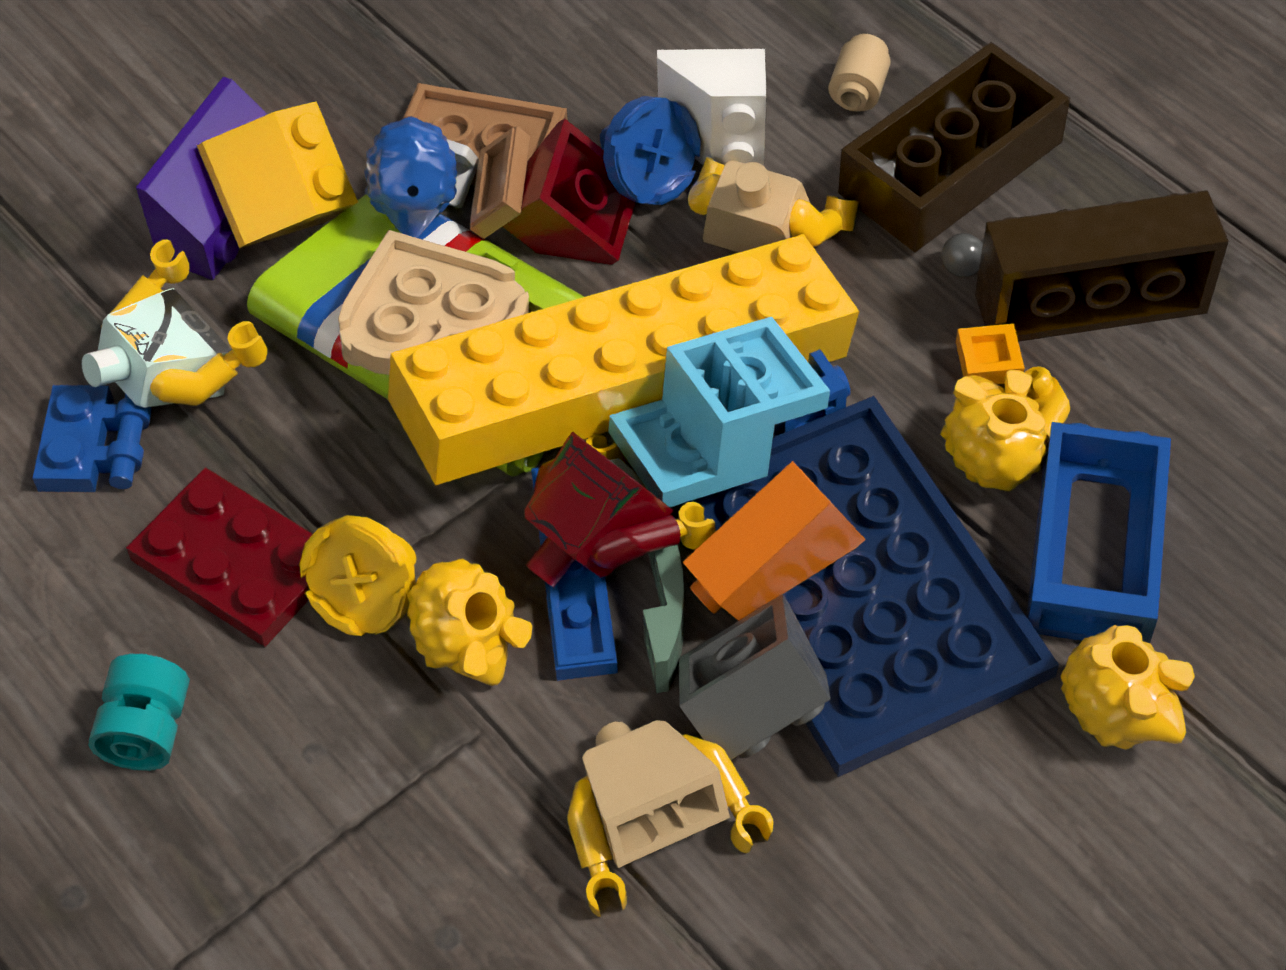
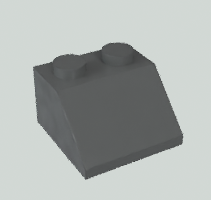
[679,594,831,760]

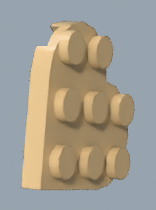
[338,230,529,375]

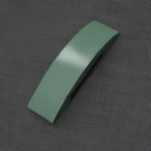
[610,458,684,693]

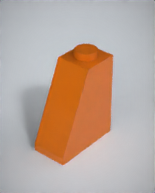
[683,461,866,621]

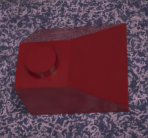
[502,118,635,265]

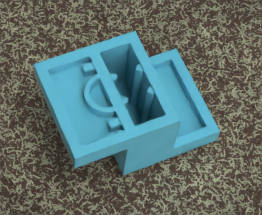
[608,317,830,507]

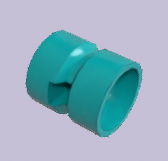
[88,653,190,771]

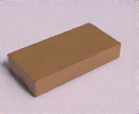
[470,126,530,239]

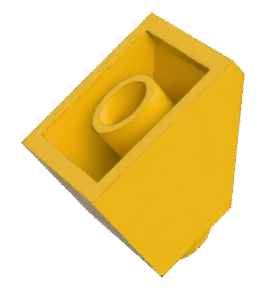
[197,101,358,248]

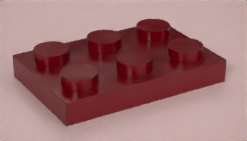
[126,467,313,647]

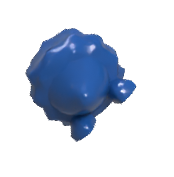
[364,116,457,238]

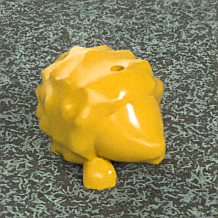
[940,370,1049,491]
[407,558,532,686]
[1061,625,1195,750]

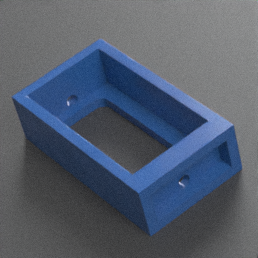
[1026,422,1171,643]

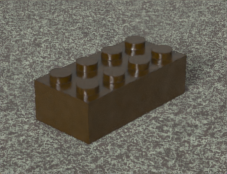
[838,42,1071,253]
[975,190,1229,342]

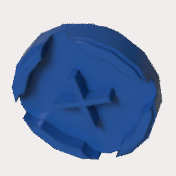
[600,96,701,205]

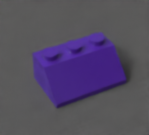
[136,77,268,280]

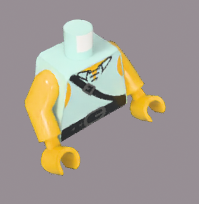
[82,239,267,408]

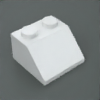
[657,49,766,166]

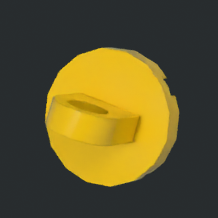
[299,515,416,636]

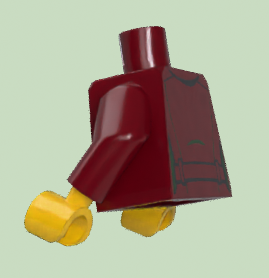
[525,431,716,587]

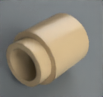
[828,34,891,111]

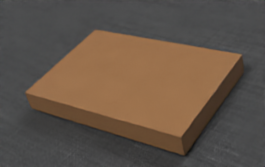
[403,83,568,185]

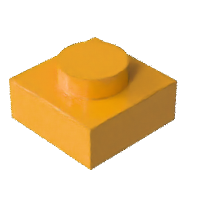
[956,324,1025,384]

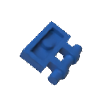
[32,385,152,492]

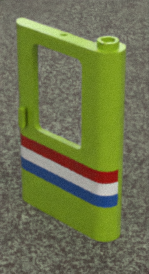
[247,194,584,477]

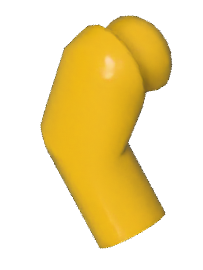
[1025,366,1070,446]

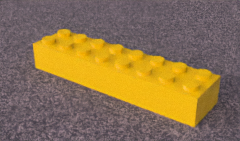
[388,234,859,486]

